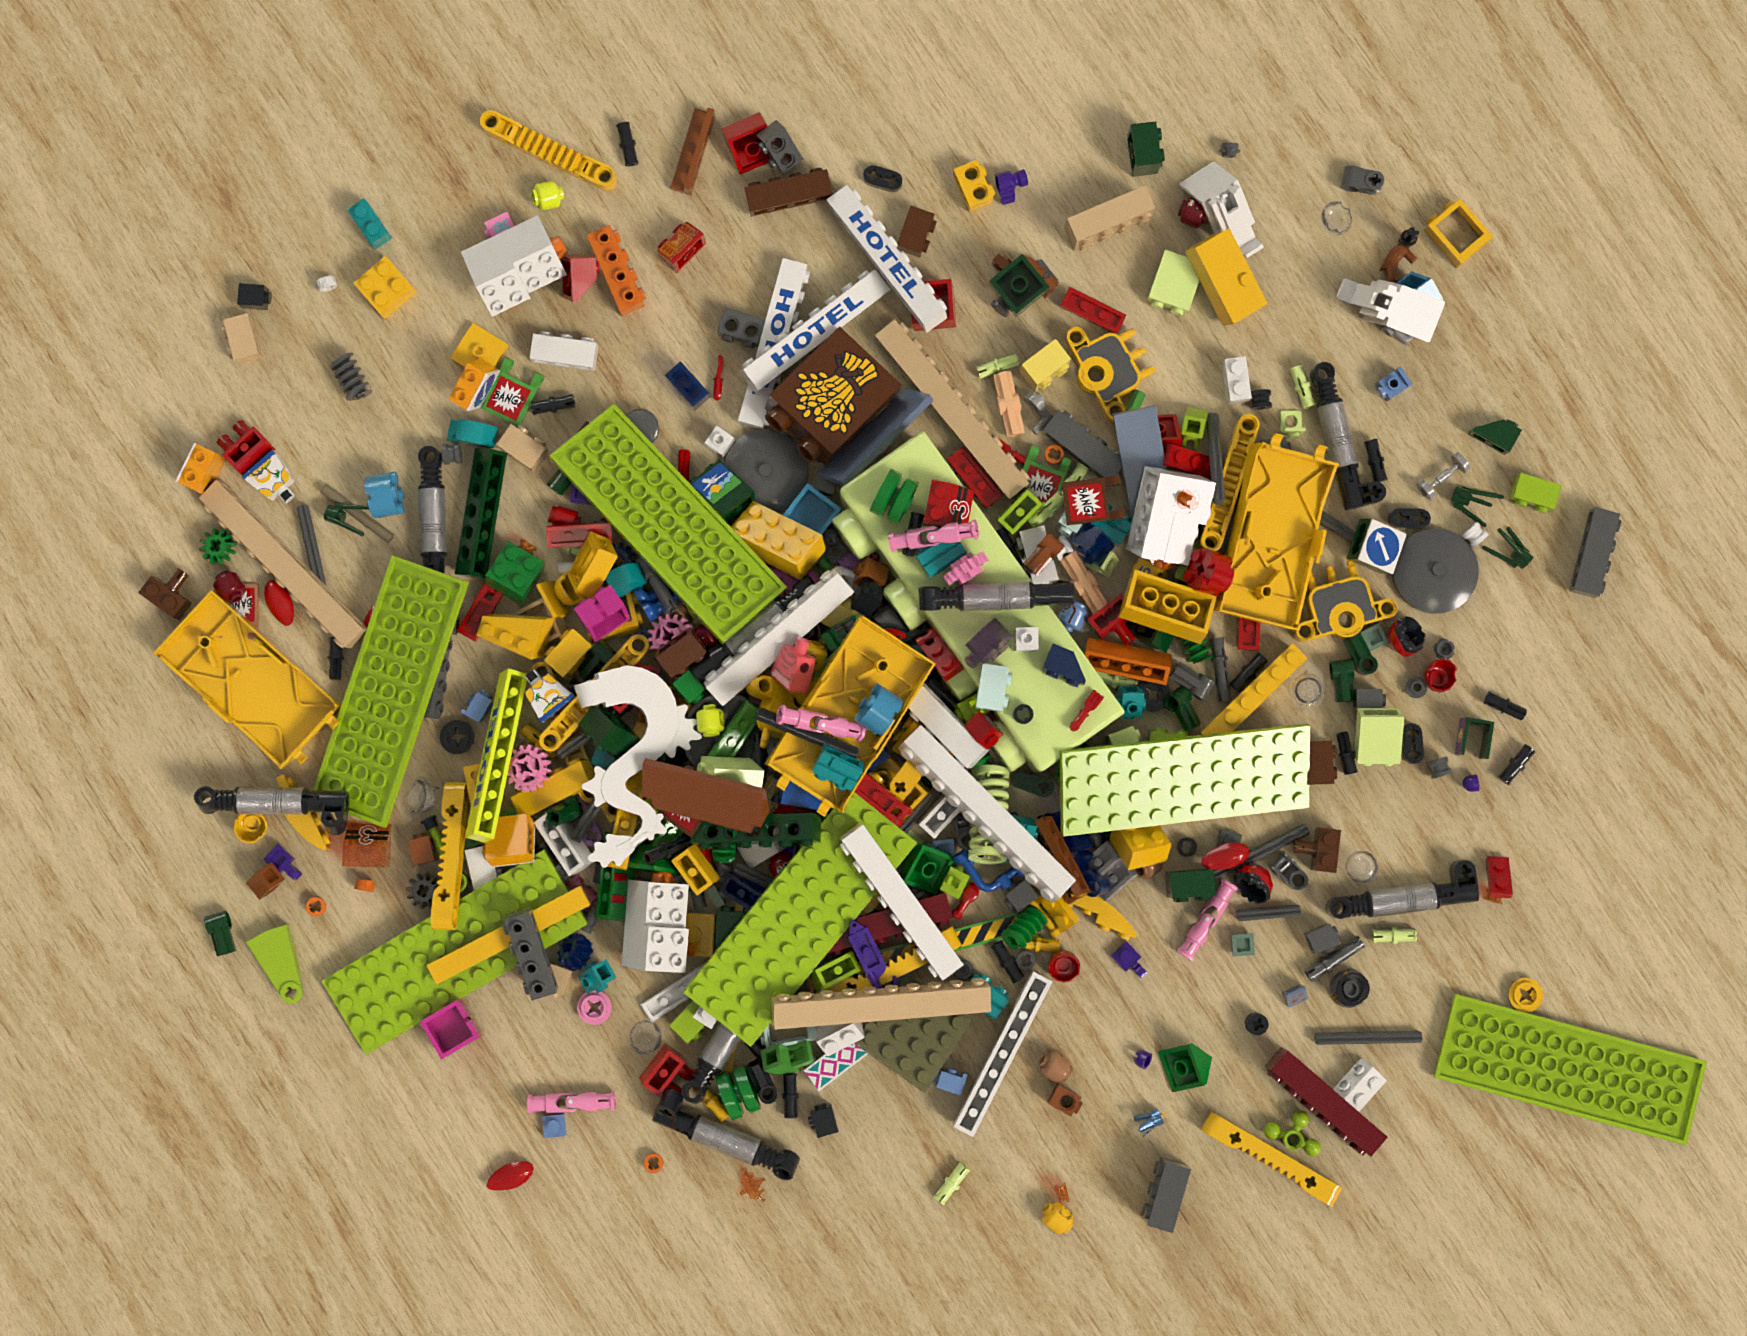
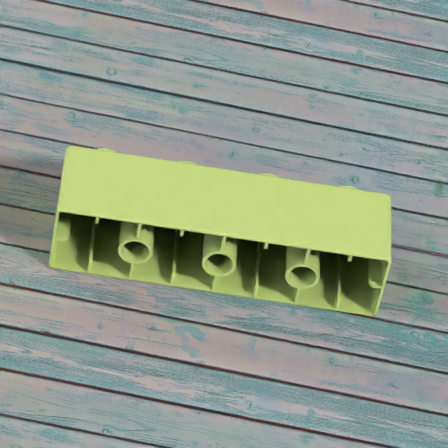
[832,431,1125,773]

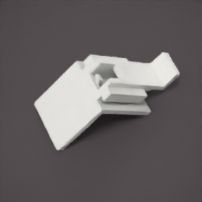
[1180,162,1263,258]
[1336,278,1445,342]

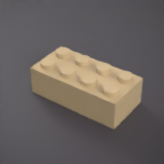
[1064,185,1156,251]

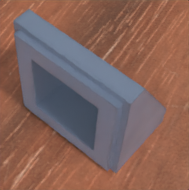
[1282,985,1308,1007]

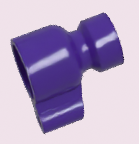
[995,169,1028,205]

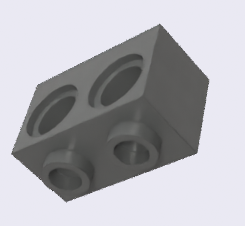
[756,120,803,174]
[718,308,766,349]

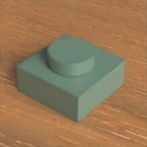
[1360,623,1388,651]
[707,885,727,908]
[1231,933,1255,956]

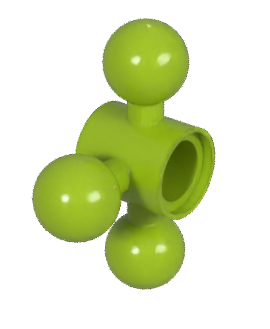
[1264,1110,1321,1156]

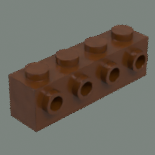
[744,168,833,217]

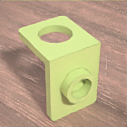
[1280,411,1306,438]
[1085,548,1119,578]

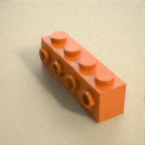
[587,225,647,316]
[1084,637,1172,685]

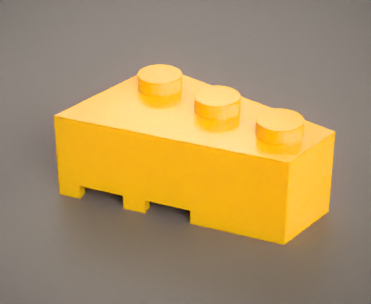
[476,613,555,660]

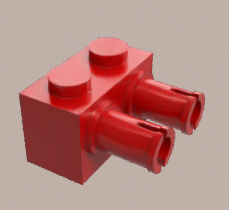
[217,420,276,475]
[639,1043,696,1096]

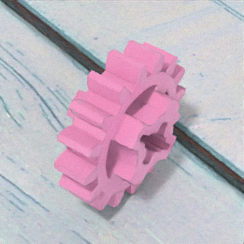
[943,551,989,586]
[648,614,693,650]
[507,744,552,792]

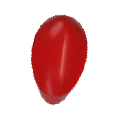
[264,580,294,626]
[1202,842,1249,870]
[486,1161,534,1191]

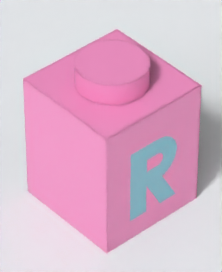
[484,212,515,239]

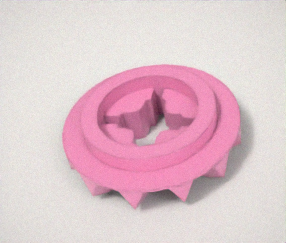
[577,990,612,1025]

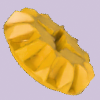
[1508,978,1543,1012]

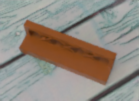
[671,108,715,196]
[1035,816,1091,905]

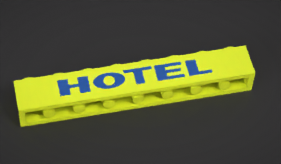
[465,668,527,843]

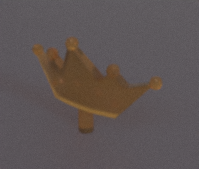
[740,1168,765,1202]

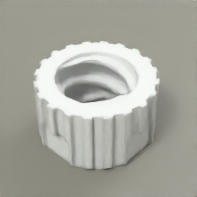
[316,275,337,293]

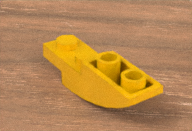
[276,774,331,851]
[1062,893,1137,940]

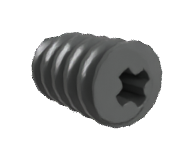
[330,353,372,401]

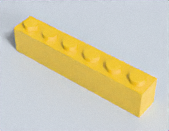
[1198,643,1308,735]

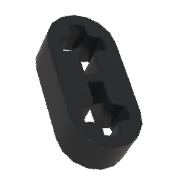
[863,165,902,192]
[1388,508,1431,529]
[1402,723,1424,764]

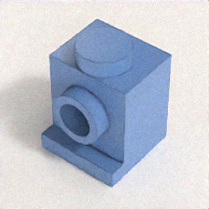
[1375,366,1412,401]
[461,689,494,723]
[933,1067,968,1096]

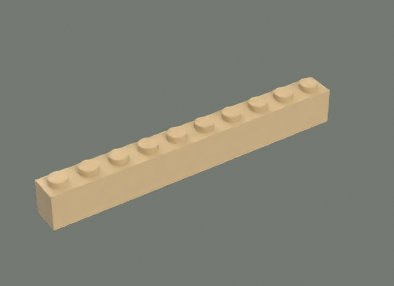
[875,319,1030,501]
[199,480,367,648]
[771,978,991,1029]

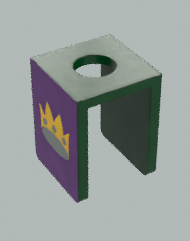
[1455,717,1494,760]

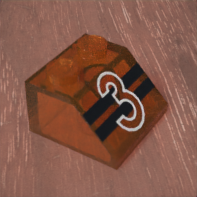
[342,823,392,867]

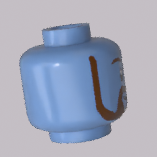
[1057,600,1089,633]

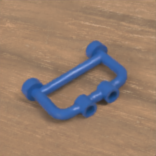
[952,811,1024,892]

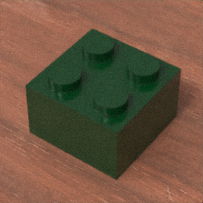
[1127,121,1165,177]
[989,254,1050,317]
[578,705,641,759]
[1165,869,1216,902]

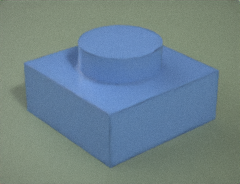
[933,838,957,856]
[542,1113,567,1138]

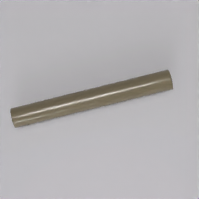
[320,484,395,543]

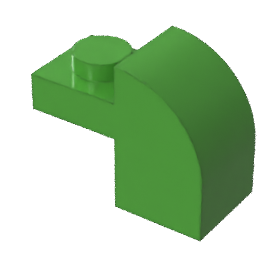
[761,1040,814,1074]

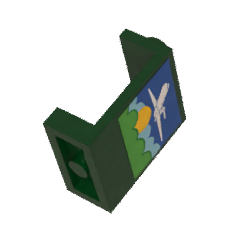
[689,460,755,524]

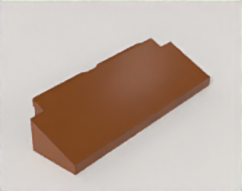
[642,758,770,833]

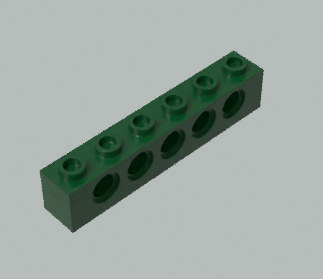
[454,448,507,579]
[691,813,821,849]

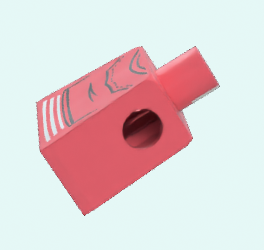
[770,637,815,693]

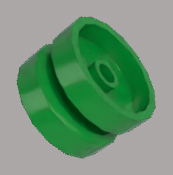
[870,469,919,525]
[715,1065,761,1121]

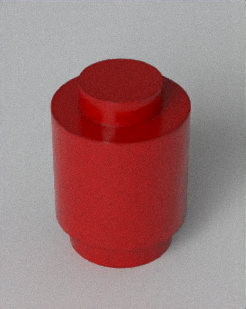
[548,506,581,525]

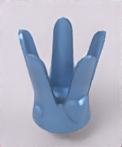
[1133,1108,1167,1137]

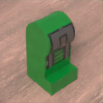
[820,613,858,652]

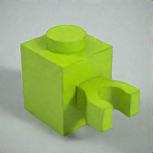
[1181,406,1209,449]
[953,693,990,724]
[939,865,970,899]

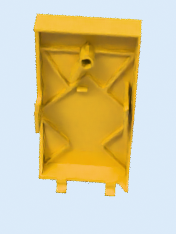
[1213,433,1339,631]
[153,590,342,769]
[765,616,935,817]

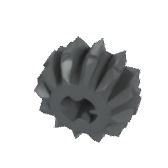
[406,872,439,909]

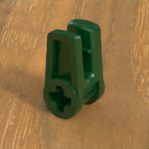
[1013,772,1054,797]

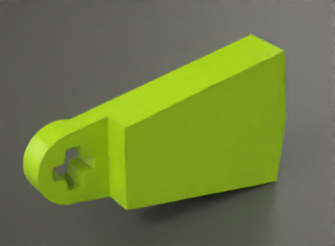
[246,924,304,1004]

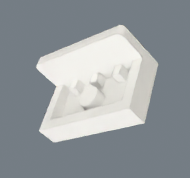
[1333,1058,1387,1111]

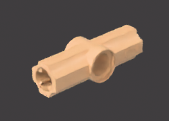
[993,371,1025,438]
[1060,551,1108,615]

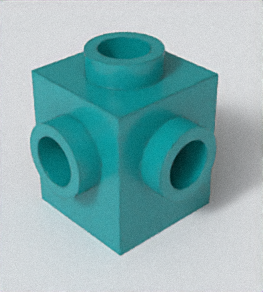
[1115,685,1146,720]
[577,959,616,994]

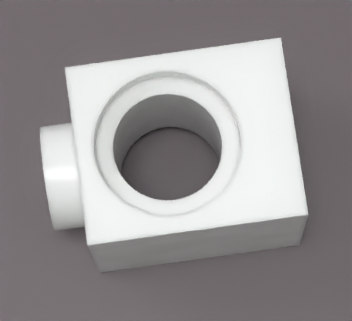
[705,426,735,458]
[1015,627,1039,652]

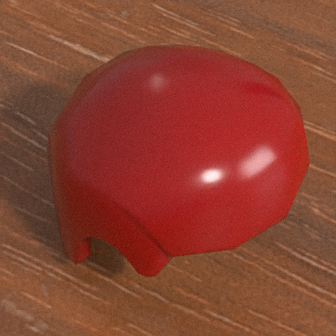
[1424,658,1457,693]
[1048,950,1080,983]

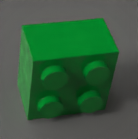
[485,541,545,605]

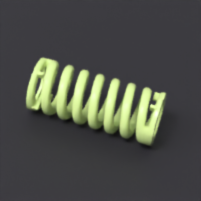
[968,765,1010,864]

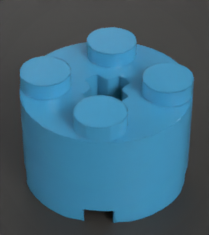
[364,471,405,518]
[853,683,903,736]

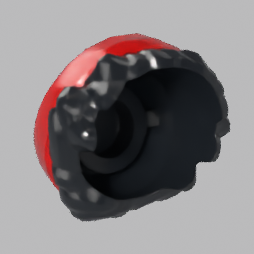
[1388,616,1426,657]
[1233,865,1273,904]

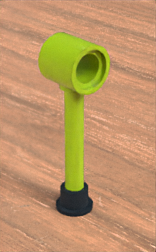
[420,815,470,893]

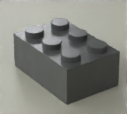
[1141,1157,1191,1233]

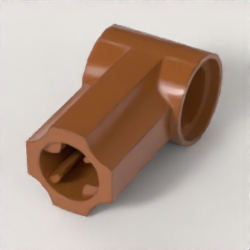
[1023,532,1065,576]

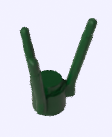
[1450,486,1504,527]
[324,502,369,536]
[1482,527,1533,569]

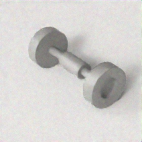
[1417,452,1470,500]

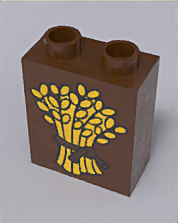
[765,326,902,466]

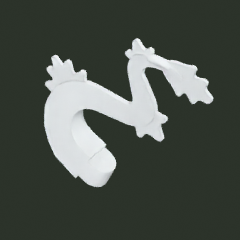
[573,665,702,868]

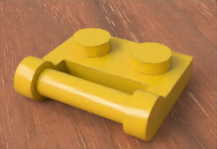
[1027,894,1080,939]

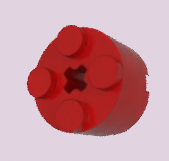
[1183,548,1234,597]

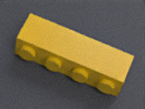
[510,758,595,817]

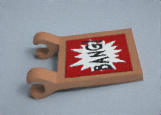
[216,584,259,639]

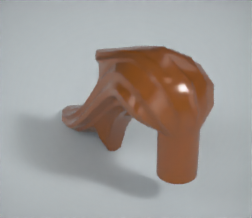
[1379,244,1417,283]

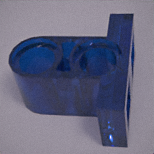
[1068,850,1110,897]

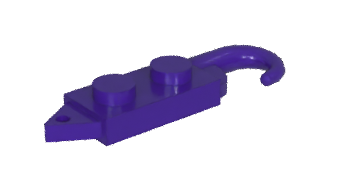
[846,919,898,989]

